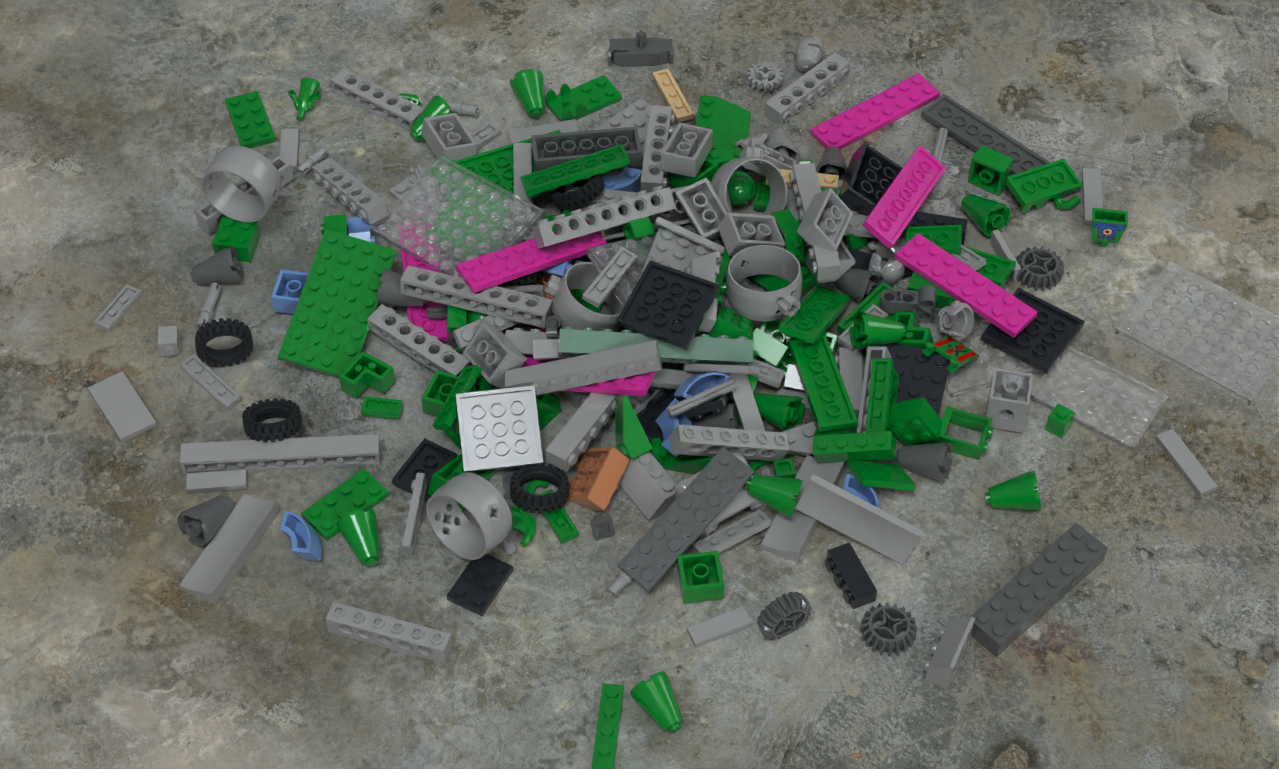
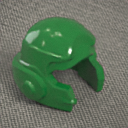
[727,171,755,207]

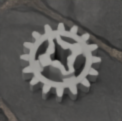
[746,60,784,92]

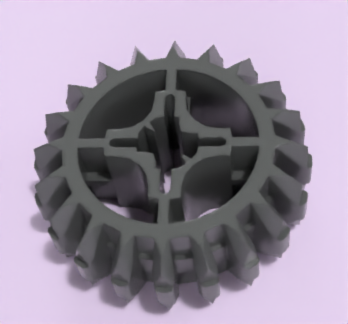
[1016,246,1064,291]
[757,591,812,640]
[860,602,917,657]

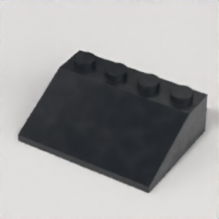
[838,142,902,215]

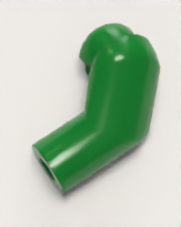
[400,93,422,106]
[1054,195,1080,210]

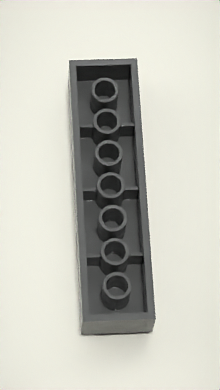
[970,523,1108,657]

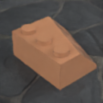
[567,447,630,511]

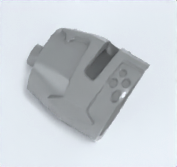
[795,37,823,73]

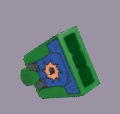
[1092,208,1128,247]

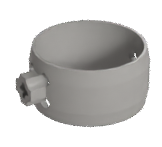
[195,146,282,223]
[711,147,788,216]
[726,245,802,321]
[544,262,631,332]
[426,472,512,560]

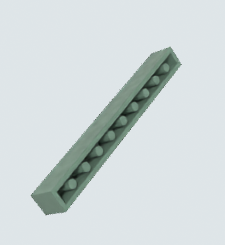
[558,327,753,366]

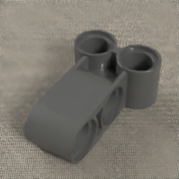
[879,286,936,323]

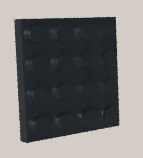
[616,260,720,350]
[980,288,1085,374]
[876,343,950,416]

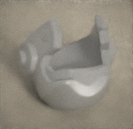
[868,246,905,285]
[937,300,974,341]

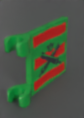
[922,335,979,373]

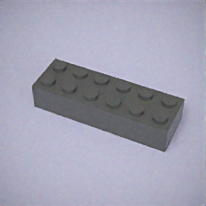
[531,127,642,172]

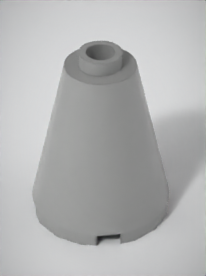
[767,129,800,164]

